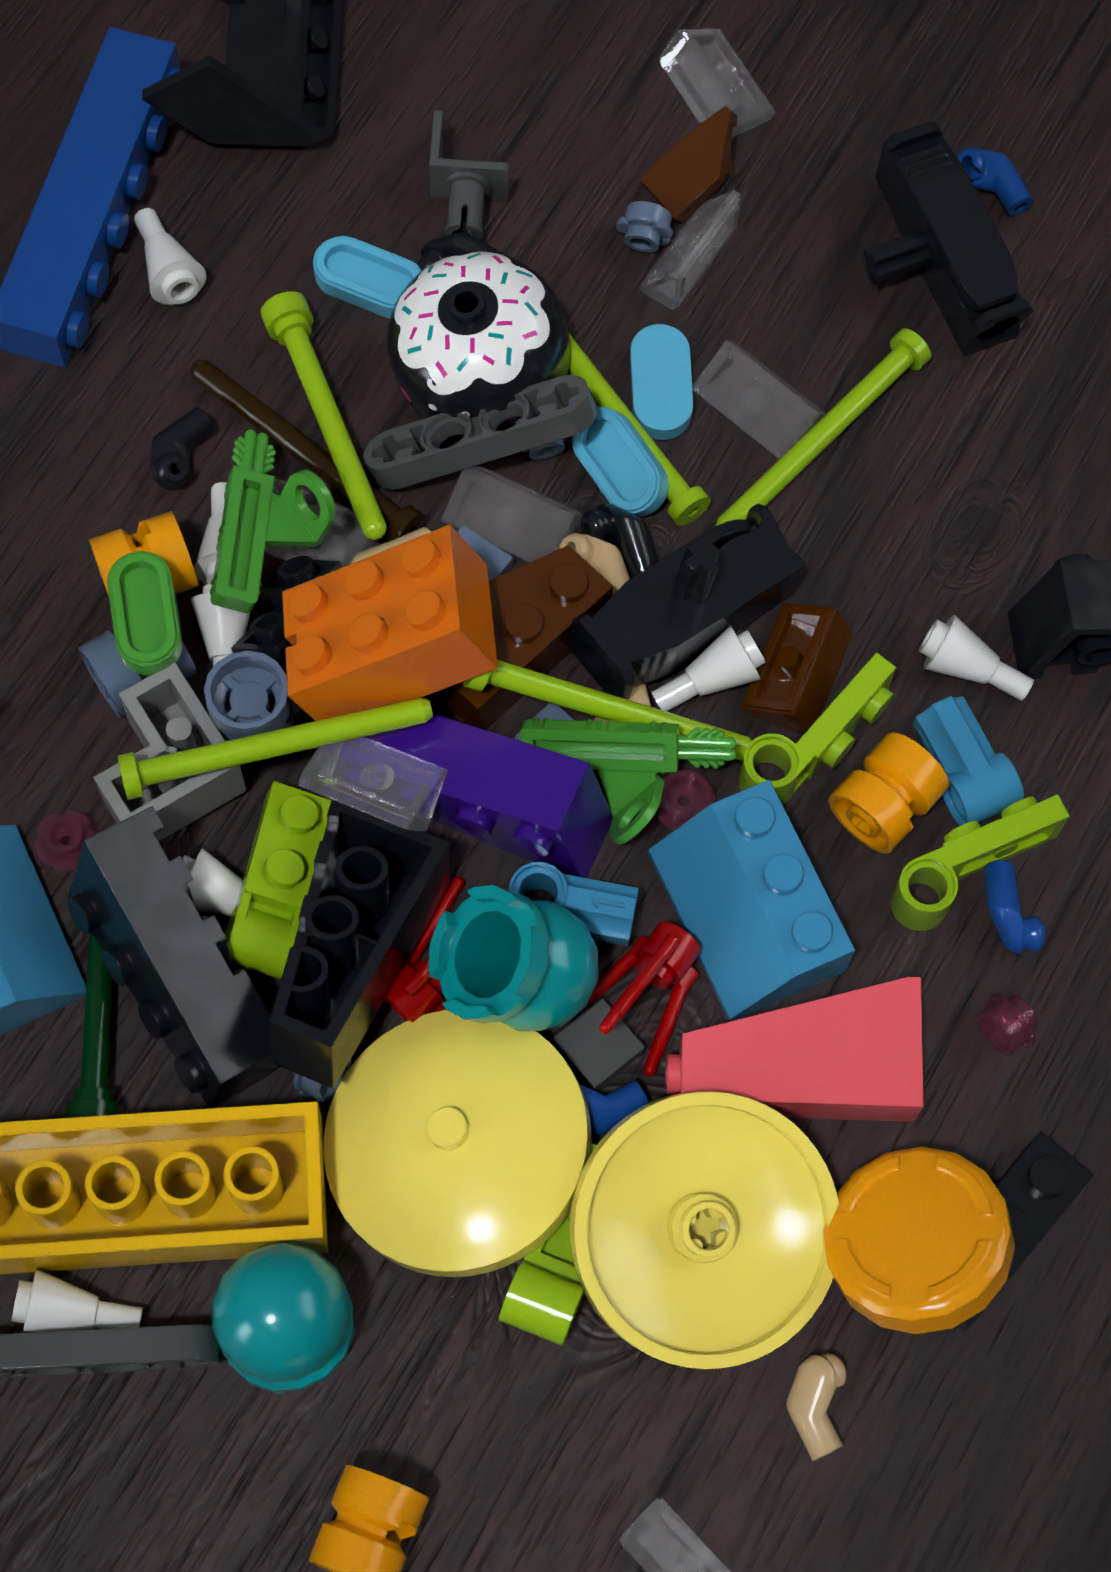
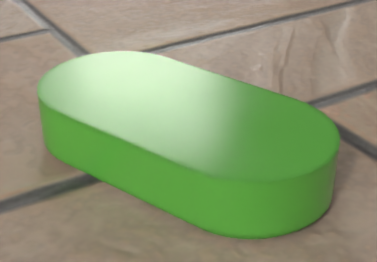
[107,551,183,675]

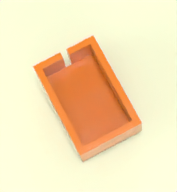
[282,524,498,721]

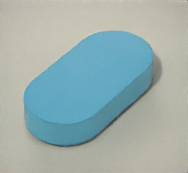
[313,236,422,319]
[630,324,693,440]
[572,407,669,517]

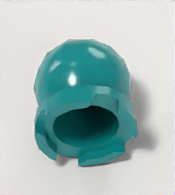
[428,885,599,1032]
[212,1243,355,1394]

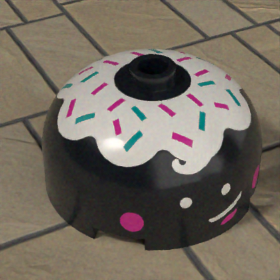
[387,251,571,436]

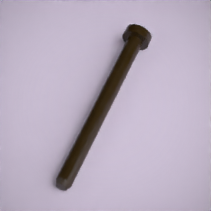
[190,359,425,541]

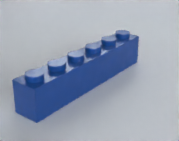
[0,27,182,368]

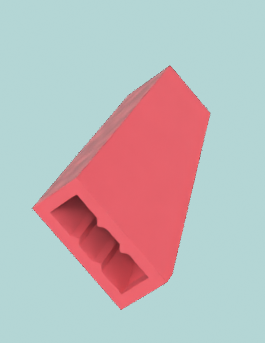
[665,977,924,1122]

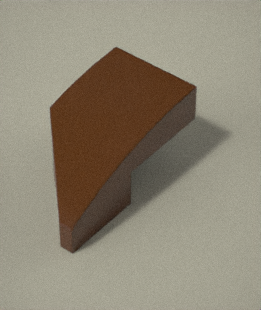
[640,106,737,223]

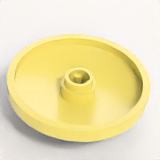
[323,1010,592,1277]
[569,1091,839,1369]

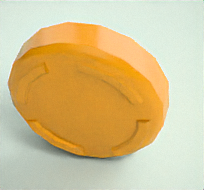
[823,1147,1015,1334]

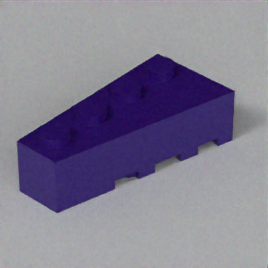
[328,714,613,878]

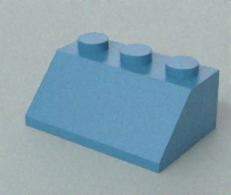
[648,780,855,1022]
[0,825,86,1035]

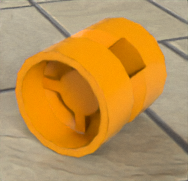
[88,511,199,596]
[828,732,950,854]
[308,1465,429,1572]

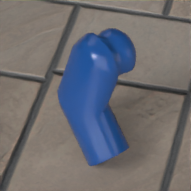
[956,147,1034,216]
[983,860,1045,955]
[577,1080,649,1135]

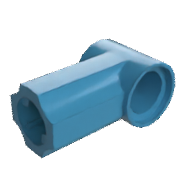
[913,696,1024,826]
[509,862,639,946]

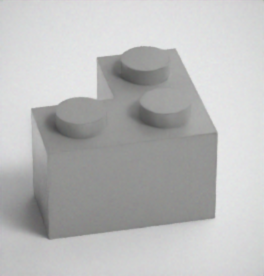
[93,662,247,842]

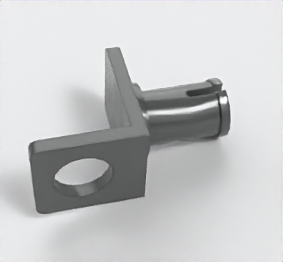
[429,110,509,240]

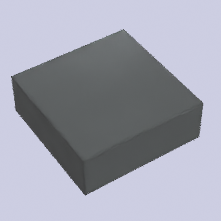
[552,998,645,1091]

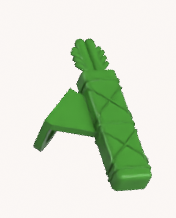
[210,429,336,613]
[520,718,736,845]

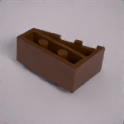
[432,545,613,730]

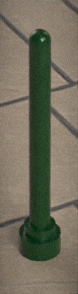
[65,932,120,1118]

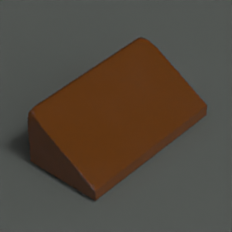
[740,603,852,734]

